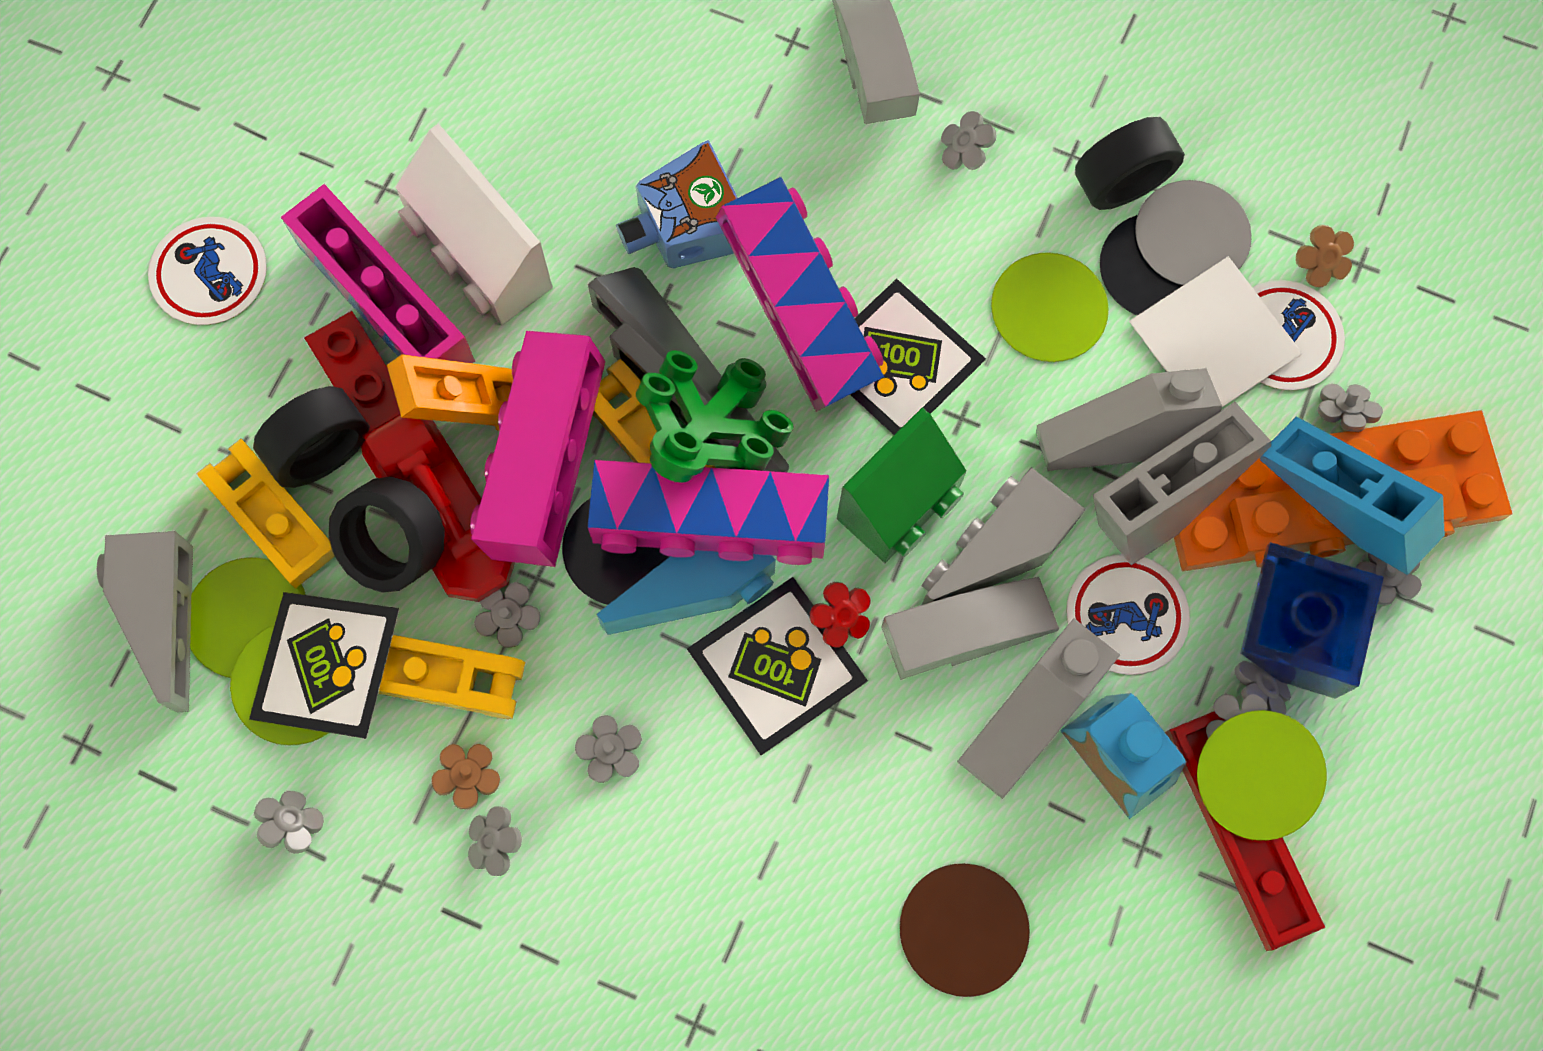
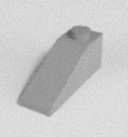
[1036,368,1222,471]
[1093,402,1271,565]
[97,531,193,713]
[957,618,1120,799]

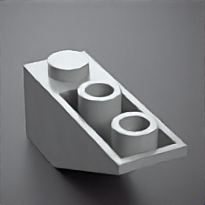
[921,467,1085,605]

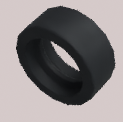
[1075,117,1185,210]
[253,386,370,488]
[329,476,445,593]

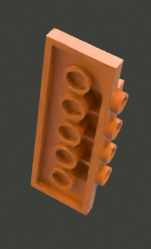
[1174,410,1513,572]

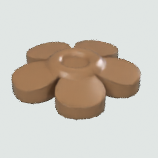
[1296,225,1354,287]
[432,744,500,810]

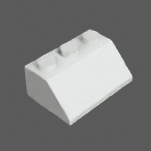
[396,123,553,325]

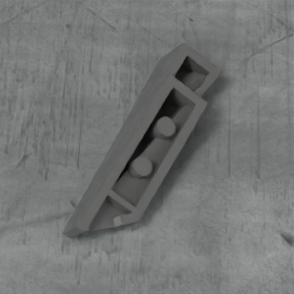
[588,267,789,472]

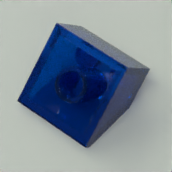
[1240,542,1384,699]

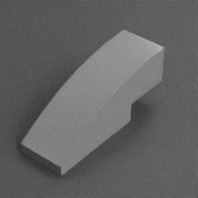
[832,0,920,124]
[881,577,1059,680]

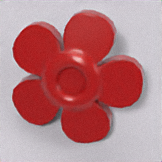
[810,582,871,647]

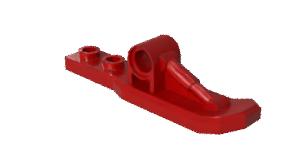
[304,311,515,602]

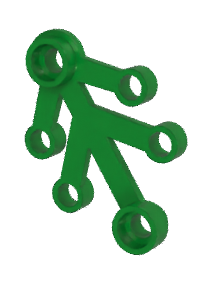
[636,350,794,482]

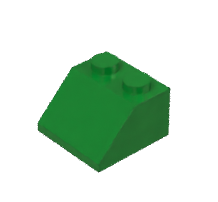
[837,407,967,563]

